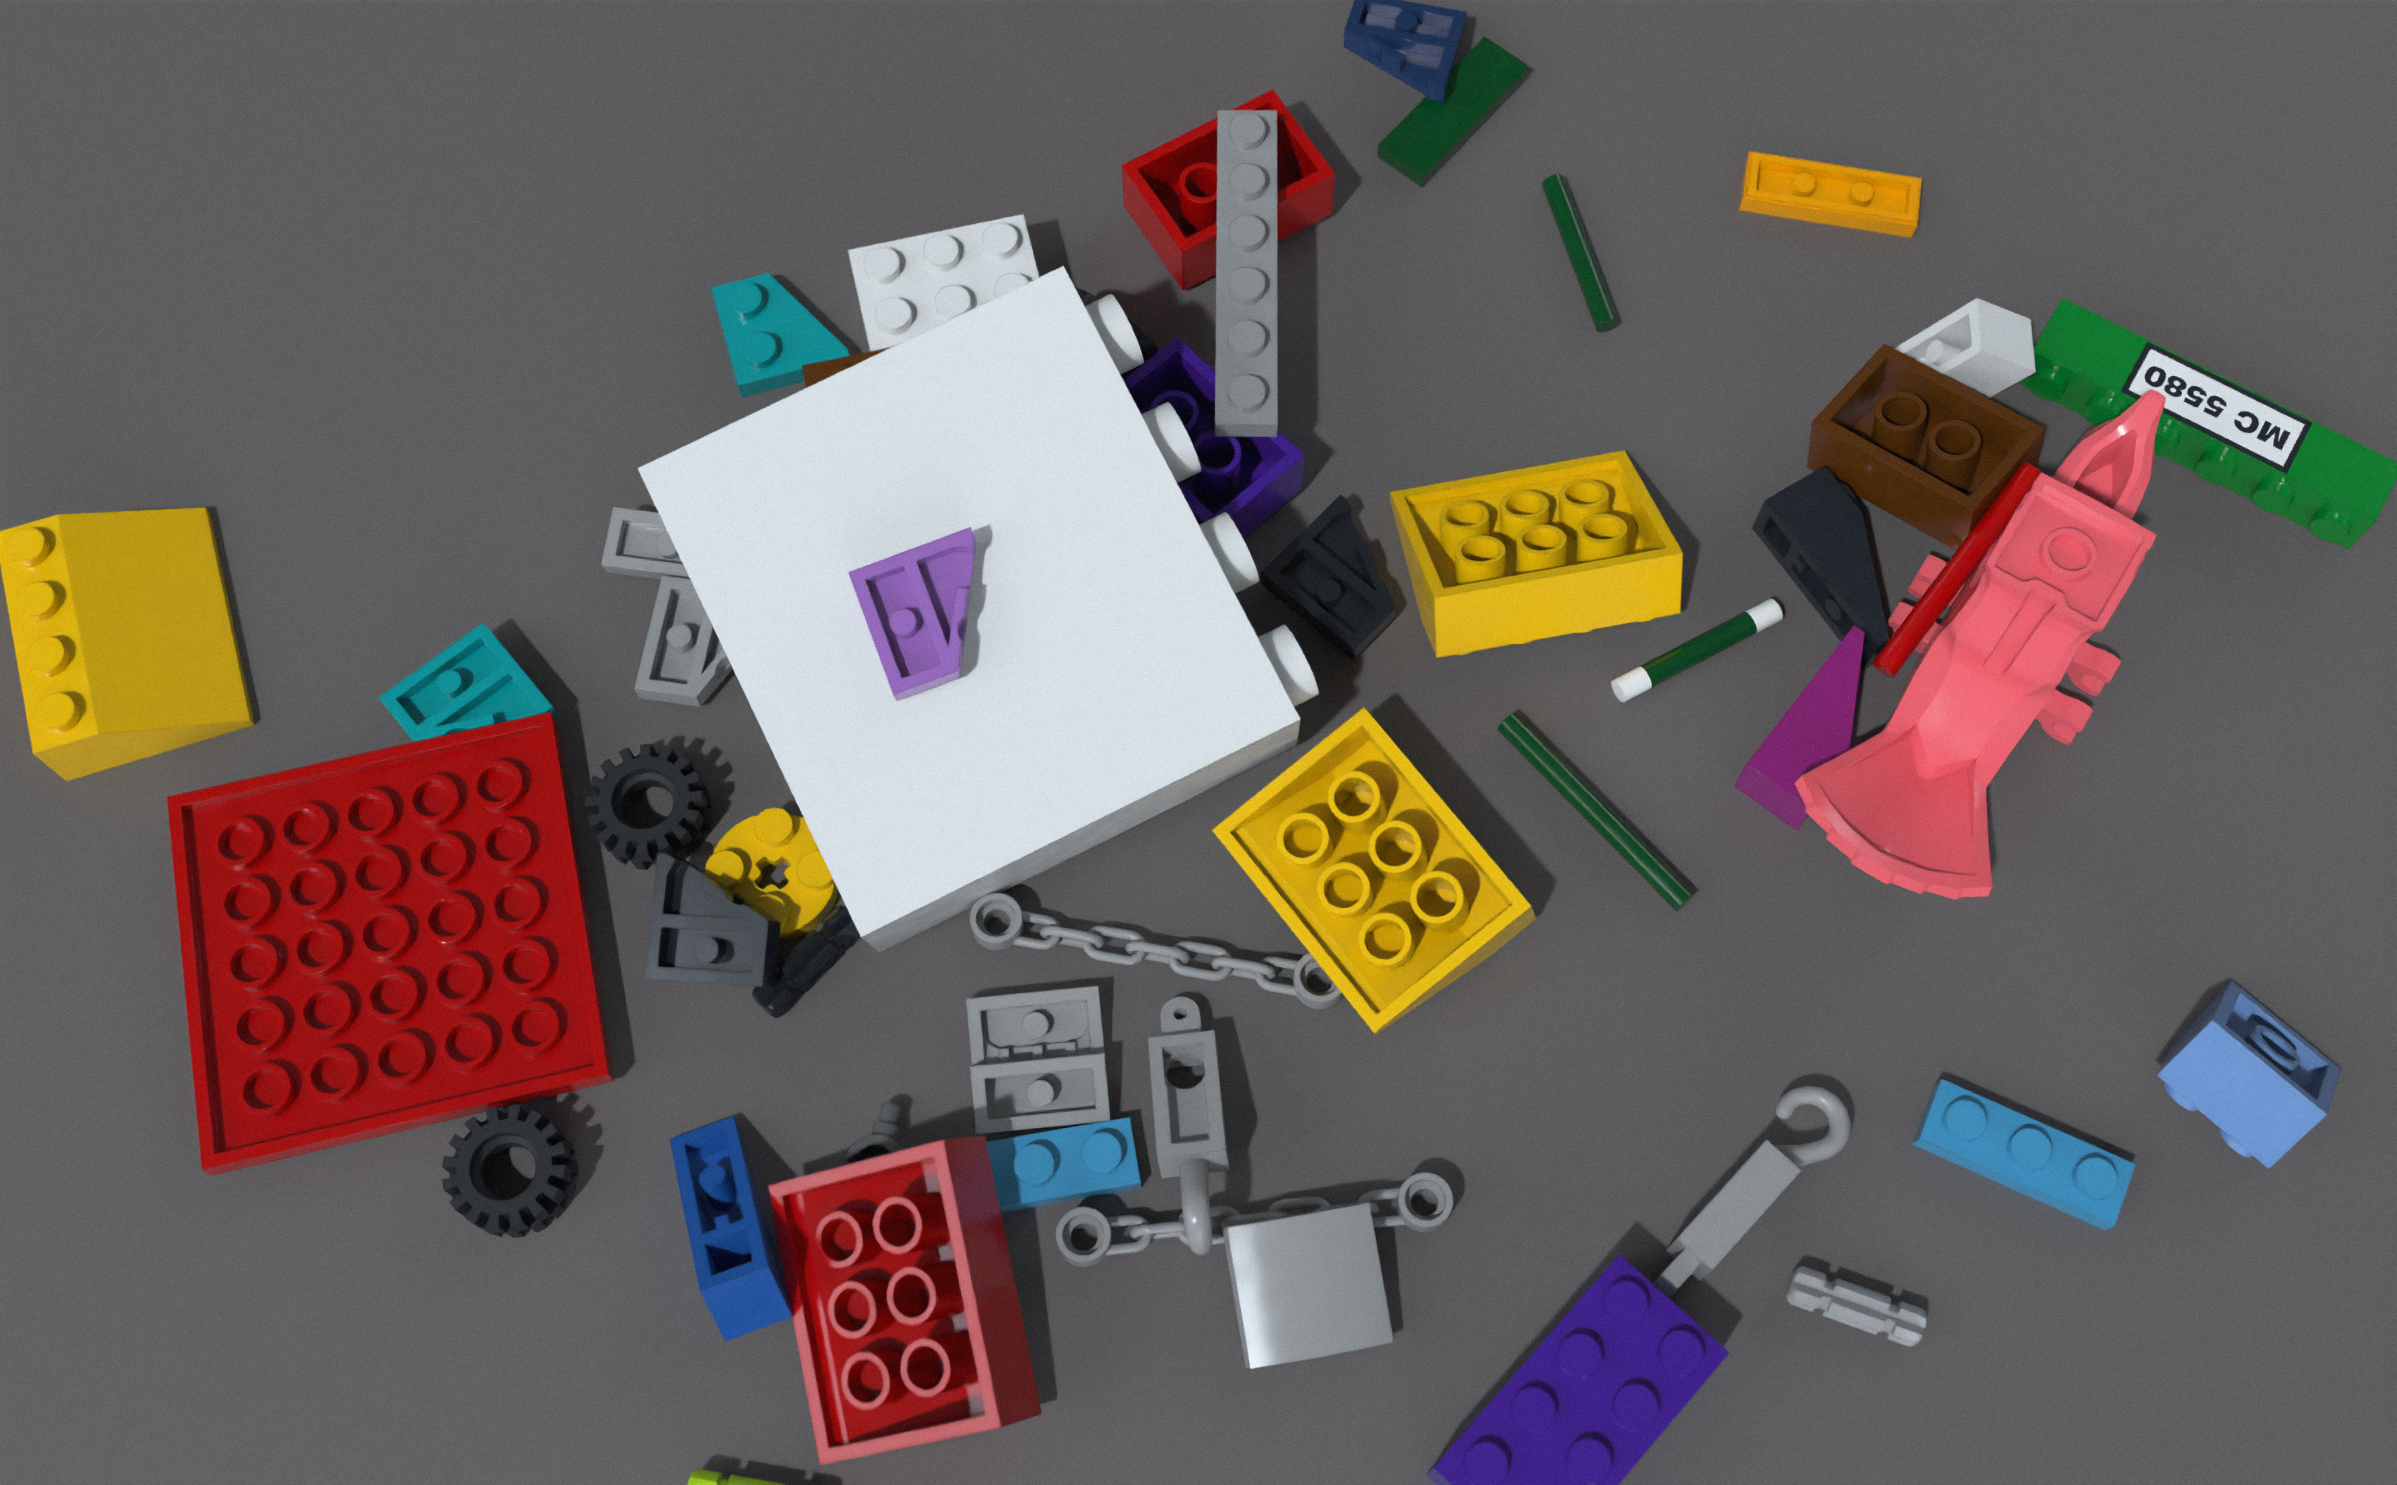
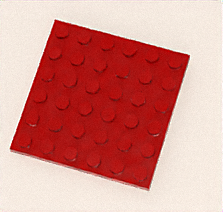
[167,712,614,1176]

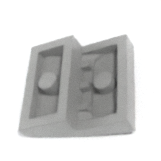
[966,985,1111,1134]
[1222,1202,1394,1368]

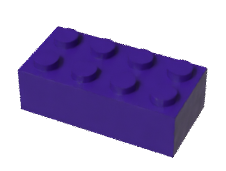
[1426,1254,1730,1485]

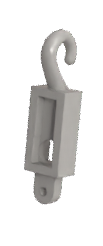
[1148,997,1229,1256]
[1652,1085,1851,1298]

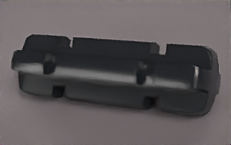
[752,905,860,1018]

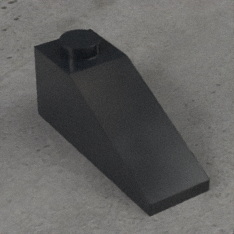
[1752,465,1889,670]

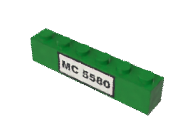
[2017,297,2397,549]

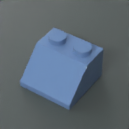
[2157,980,2341,1169]

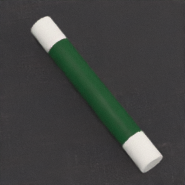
[1611,598,1783,703]

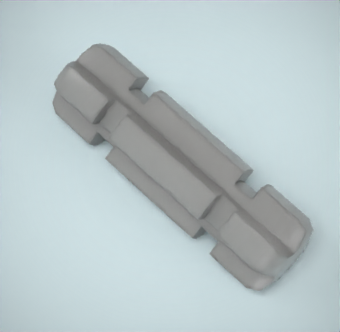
[1787,1266,1927,1347]

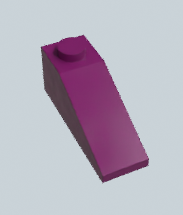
[1734,625,1865,831]

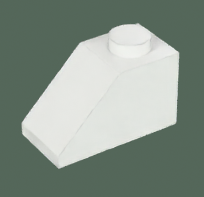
[1894,298,2036,398]

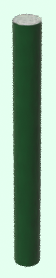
[1497,712,1695,912]

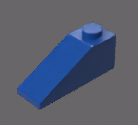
[669,1116,792,1342]

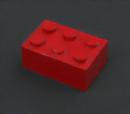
[1121,89,1335,291]

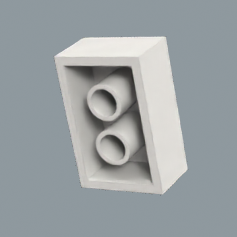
[848,214,1039,352]

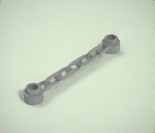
[970,893,1343,1009]
[1056,1172,1453,1267]

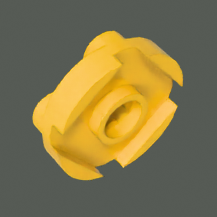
[705,808,838,941]

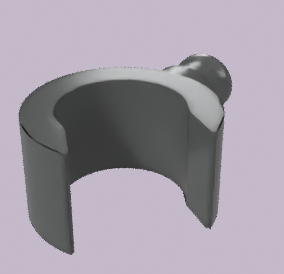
[845,1103,903,1164]

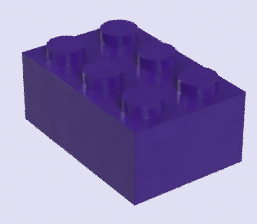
[1123,336,1305,539]

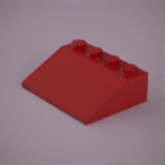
[768,1136,1042,1465]

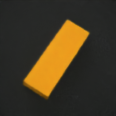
[1739,151,1922,238]

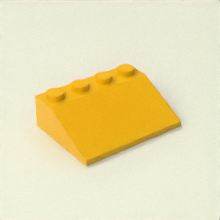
[1390,450,1683,658]
[0,507,255,781]
[1212,707,1536,1035]

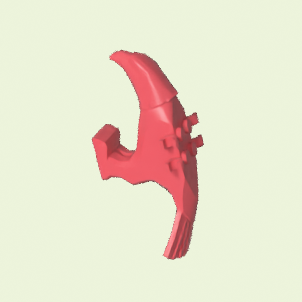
[1794,389,2166,900]

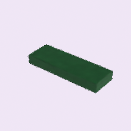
[1377,37,1529,188]

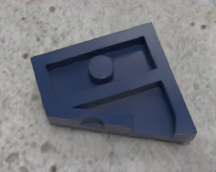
[1343,0,1467,102]

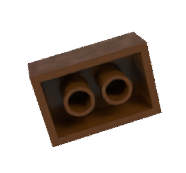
[1807,344,2046,551]

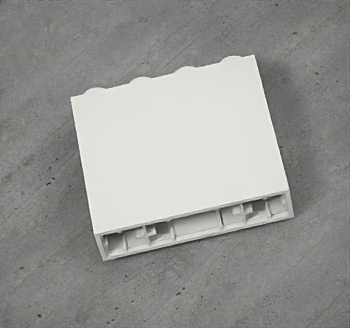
[638,266,1319,953]

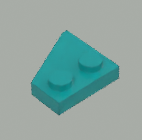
[711,273,849,398]
[378,622,559,742]

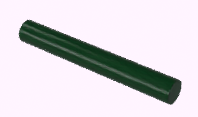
[1542,174,1619,332]

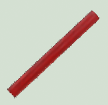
[1872,462,2041,678]

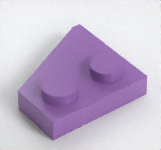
[848,527,977,701]

